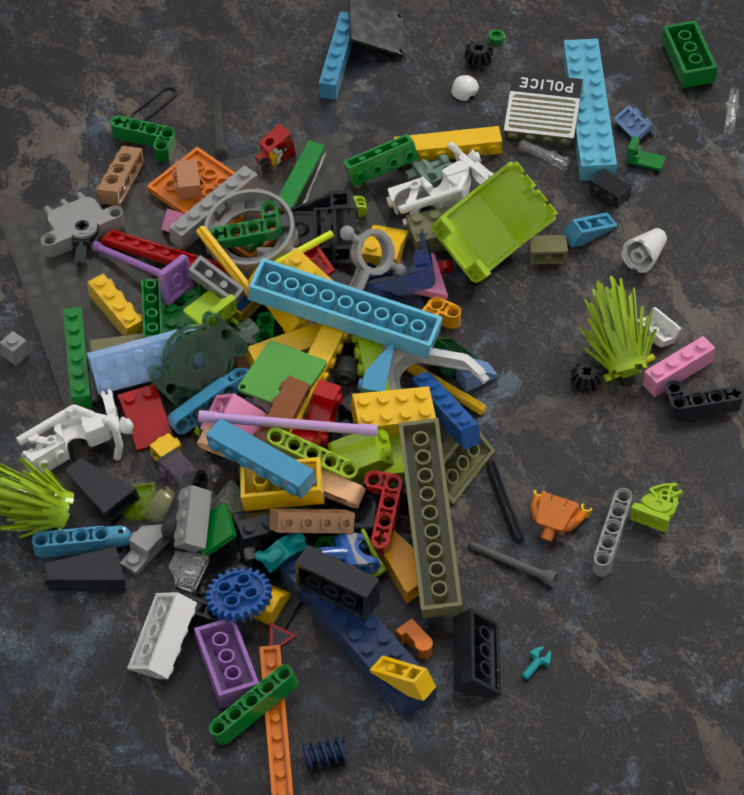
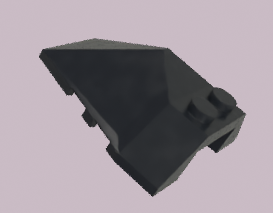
[281,189,359,264]

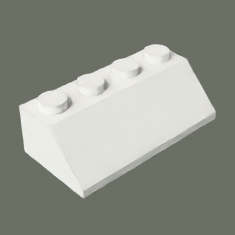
[127,592,197,679]

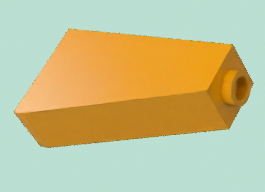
[377,530,419,604]

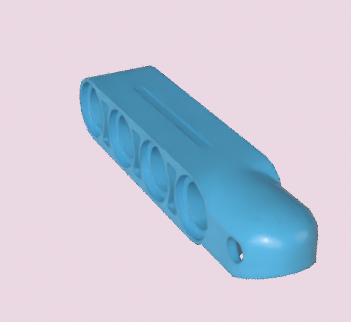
[168,368,249,434]
[32,526,132,558]

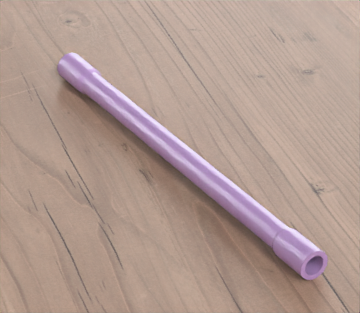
[198,410,378,437]

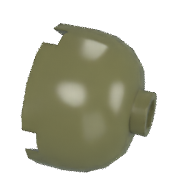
[144,486,175,525]

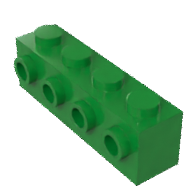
[343,133,419,186]

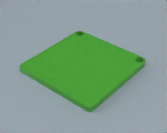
[238,340,327,404]

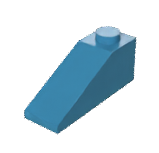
[561,213,618,248]
[357,344,394,393]

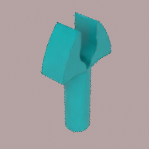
[522,646,551,680]

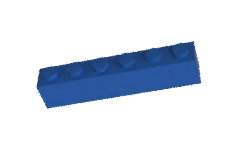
[412,371,481,450]

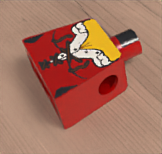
[254,124,296,167]

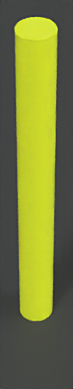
[274,230,334,264]

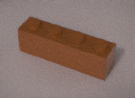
[254,375,311,443]

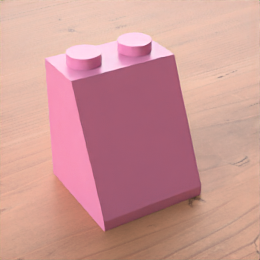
[200,393,265,436]

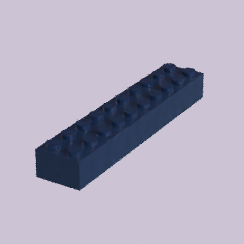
[280,545,437,719]

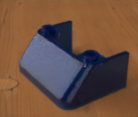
[355,228,436,299]

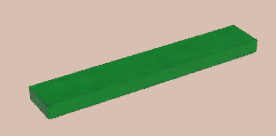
[277,141,325,214]

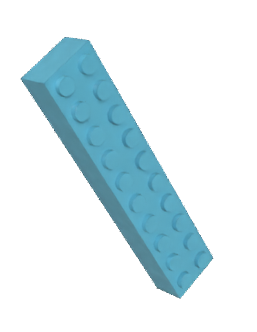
[563,39,617,181]
[248,258,442,359]

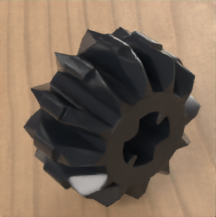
[464,39,493,67]
[570,361,603,393]

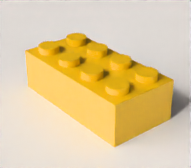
[350,387,436,436]

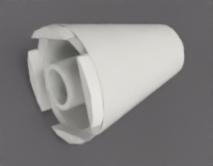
[622,228,667,273]

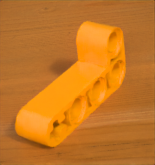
[422,297,461,329]

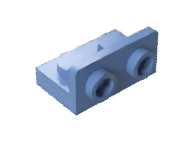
[613,105,655,140]

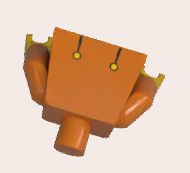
[530,490,592,542]

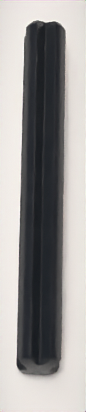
[486,460,524,543]

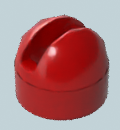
[438,260,453,274]

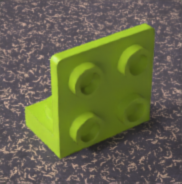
[183,290,236,333]

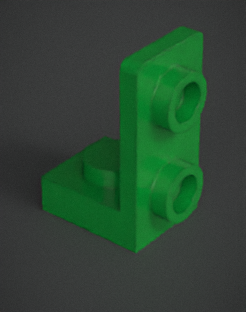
[626,136,665,171]

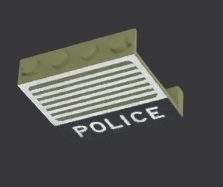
[504,71,584,146]

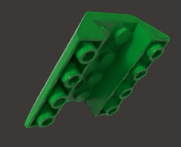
[141,279,220,346]

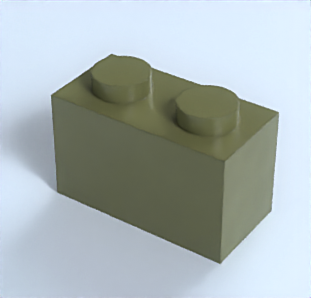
[529,235,568,265]

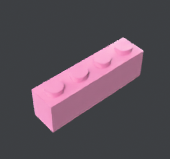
[643,336,715,397]

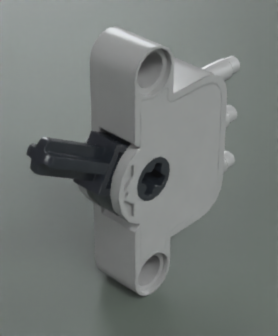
[41,192,125,267]

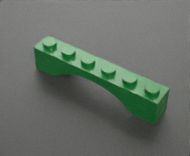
[63,307,92,409]

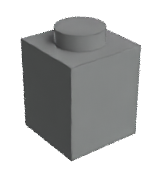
[0,331,29,366]

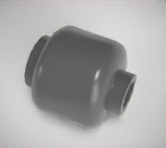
[333,355,359,384]

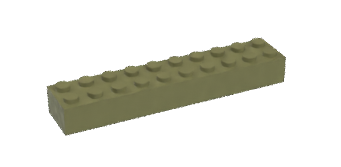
[399,418,463,619]

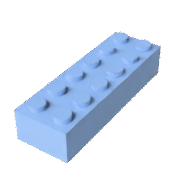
[87,324,209,395]

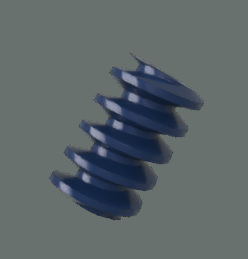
[302,736,348,770]

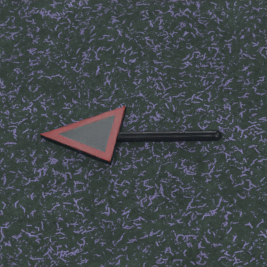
[269,598,302,647]

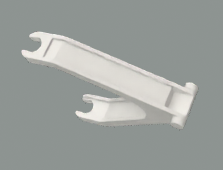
[382,344,490,390]

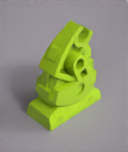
[630,483,682,533]

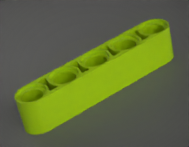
[265,427,358,481]

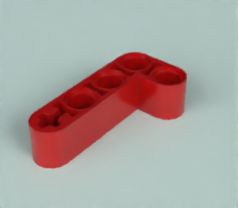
[365,470,404,554]

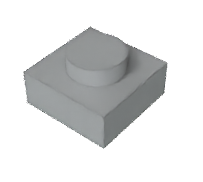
[120,549,149,577]

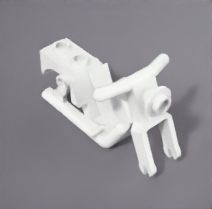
[387,142,493,228]
[16,389,134,475]

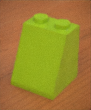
[327,428,394,486]

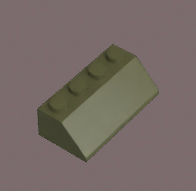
[442,431,495,504]

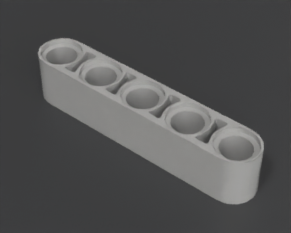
[592,488,632,577]

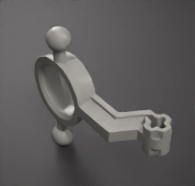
[340,226,407,291]

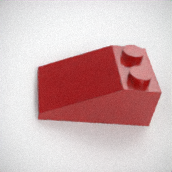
[118,384,173,452]

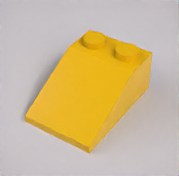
[362,225,409,273]

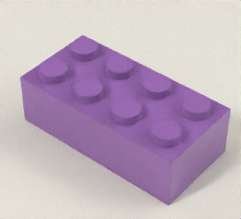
[194,619,259,709]

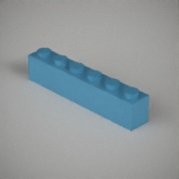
[319,12,353,100]
[206,418,317,499]

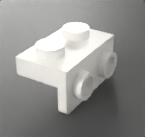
[638,307,681,347]

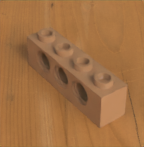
[96,146,144,206]
[269,508,355,533]

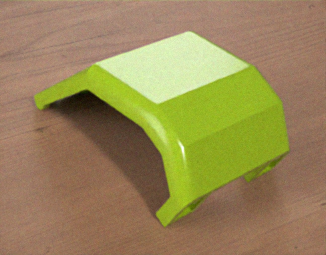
[432,161,558,283]

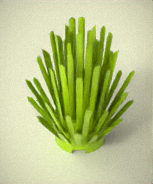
[578,276,657,379]
[0,457,74,538]

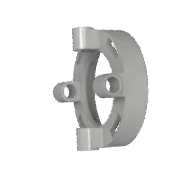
[204,189,299,280]

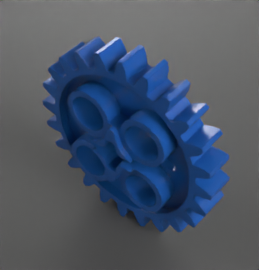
[205,567,272,624]

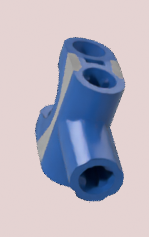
[318,533,380,574]

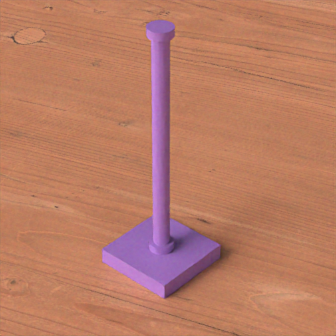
[92,241,194,306]

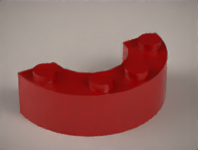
[291,379,343,447]

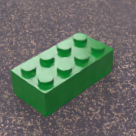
[662,20,717,88]

